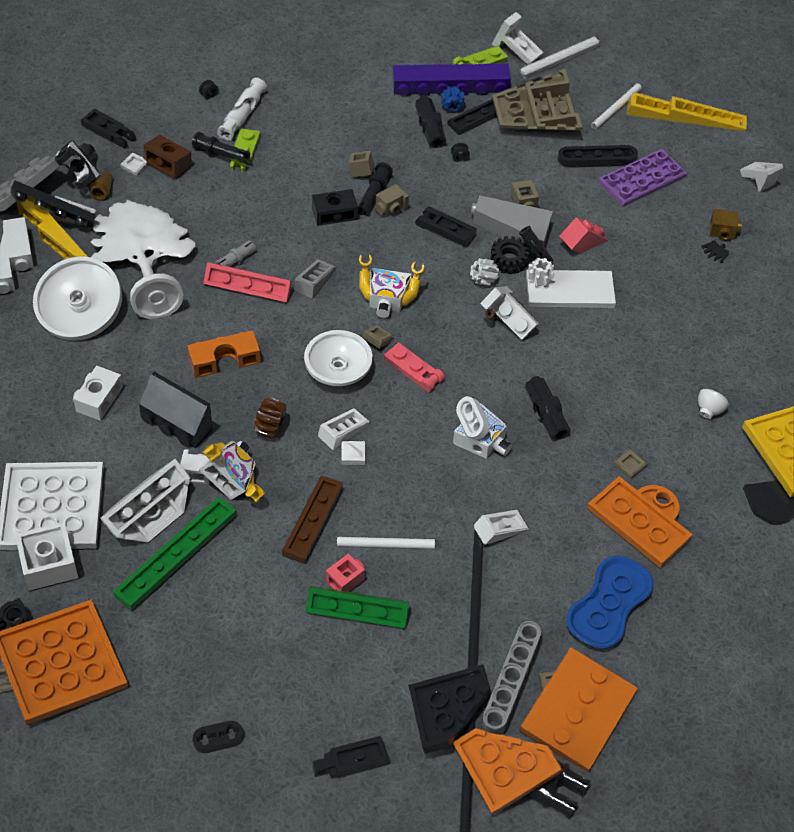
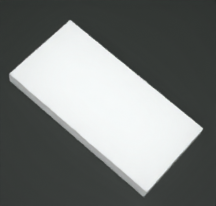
[526,270,616,308]

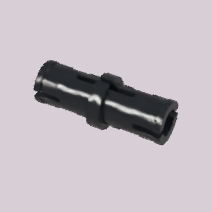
[519,226,553,263]

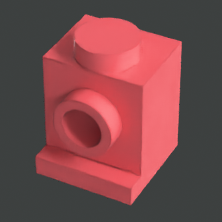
[326,554,365,592]

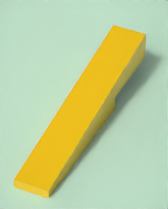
[627,92,747,131]
[16,200,88,259]

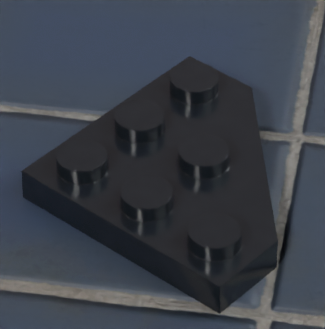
[408,664,491,754]

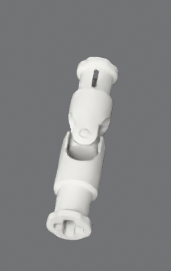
[217,78,267,141]

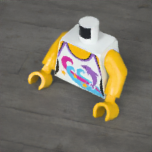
[359,254,426,318]
[199,441,265,503]

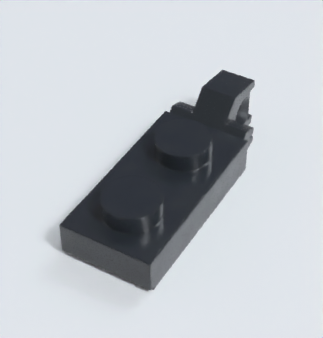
[312,736,389,778]

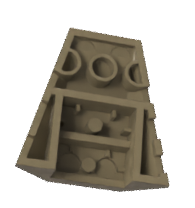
[492,68,583,131]

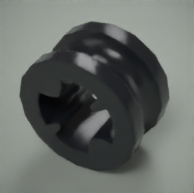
[199,80,219,100]
[451,143,470,162]

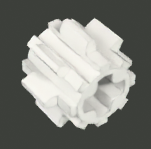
[528,258,554,287]
[470,259,499,285]

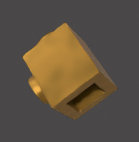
[709,208,742,240]

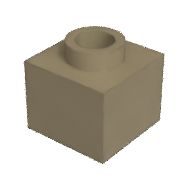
[348,151,374,178]

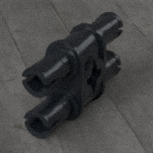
[527,760,591,818]

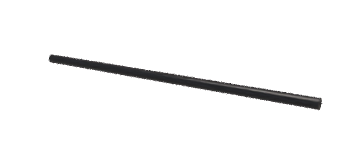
[460,530,483,832]

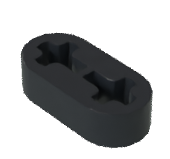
[193,721,243,753]

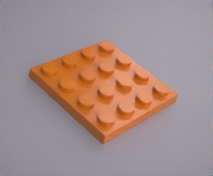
[0,599,128,725]

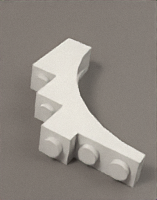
[0,217,34,294]

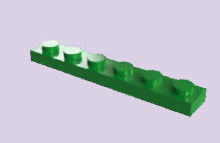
[113,497,237,611]

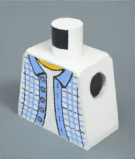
[453,403,512,458]

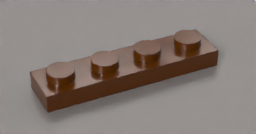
[282,475,343,564]

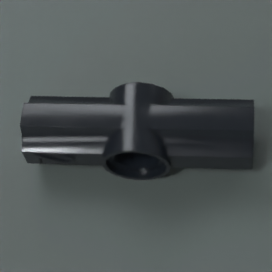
[415,95,446,148]
[525,376,571,441]

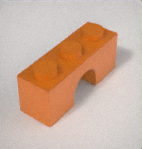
[187,330,261,378]

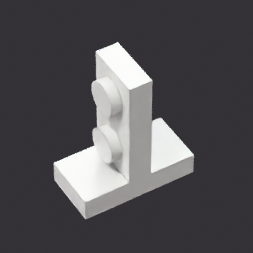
[492,12,543,65]
[480,286,539,340]

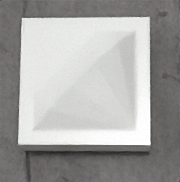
[342,441,365,465]

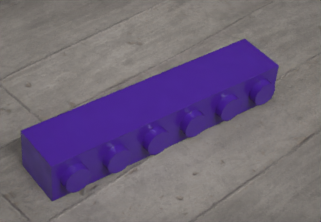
[392,63,511,95]

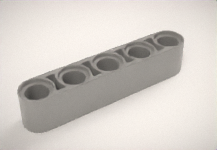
[481,621,541,735]

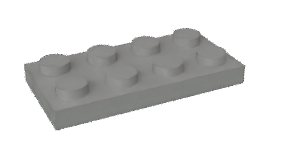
[0,156,61,211]

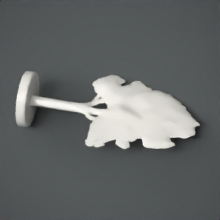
[91,200,195,319]

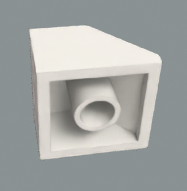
[15,522,78,591]

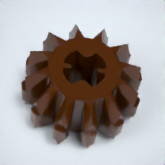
[254,397,287,438]

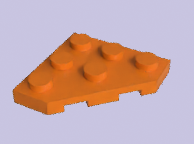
[453,728,563,815]

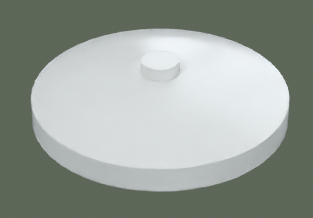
[33,257,122,341]

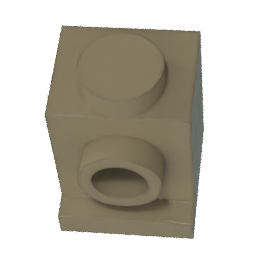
[510,180,539,208]
[375,184,409,217]

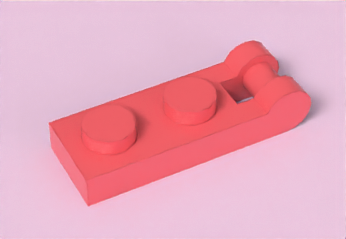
[383,342,445,393]

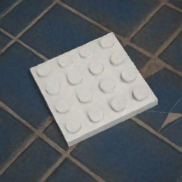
[0,462,104,550]

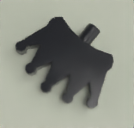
[701,240,729,263]

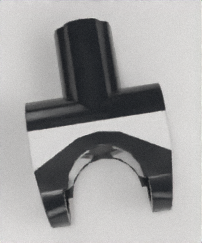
[55,140,100,190]

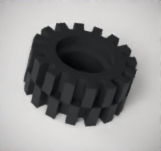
[490,236,530,274]

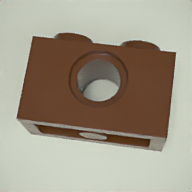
[143,135,191,179]

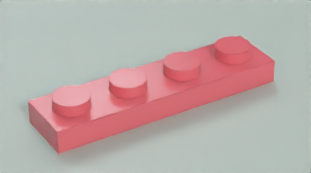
[203,262,292,302]

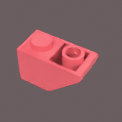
[560,217,608,254]

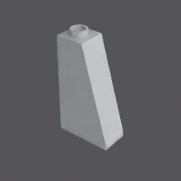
[471,195,553,253]

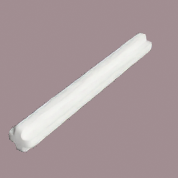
[520,37,599,79]

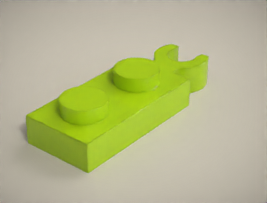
[230,128,261,173]

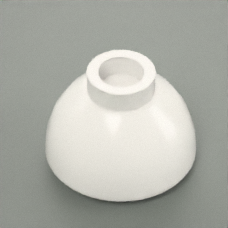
[698,389,729,419]

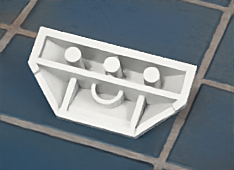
[100,459,190,543]

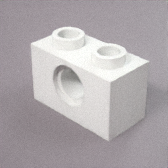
[73,366,123,421]

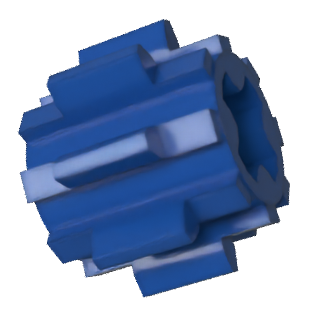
[441,86,465,113]

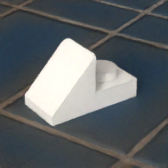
[740,162,783,192]

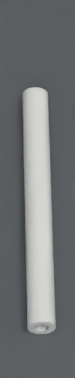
[591,83,642,130]
[337,537,435,549]

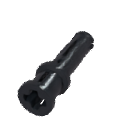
[192,132,250,164]
[358,162,393,217]

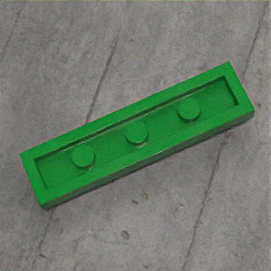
[306,586,409,628]

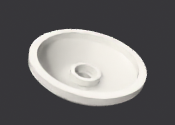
[304,330,372,386]

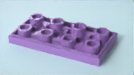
[598,149,687,207]

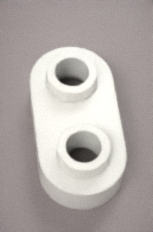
[456,396,489,439]

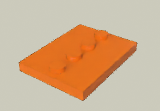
[519,647,638,772]

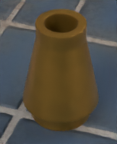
[90,172,113,200]

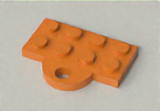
[587,476,693,568]

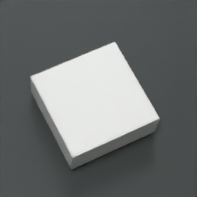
[120,153,149,176]

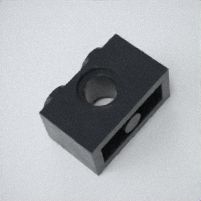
[312,189,358,226]

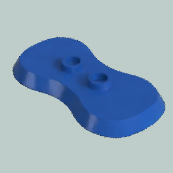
[566,555,653,648]

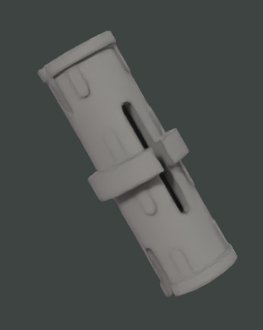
[215,240,256,267]

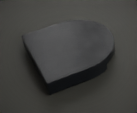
[743,480,794,525]

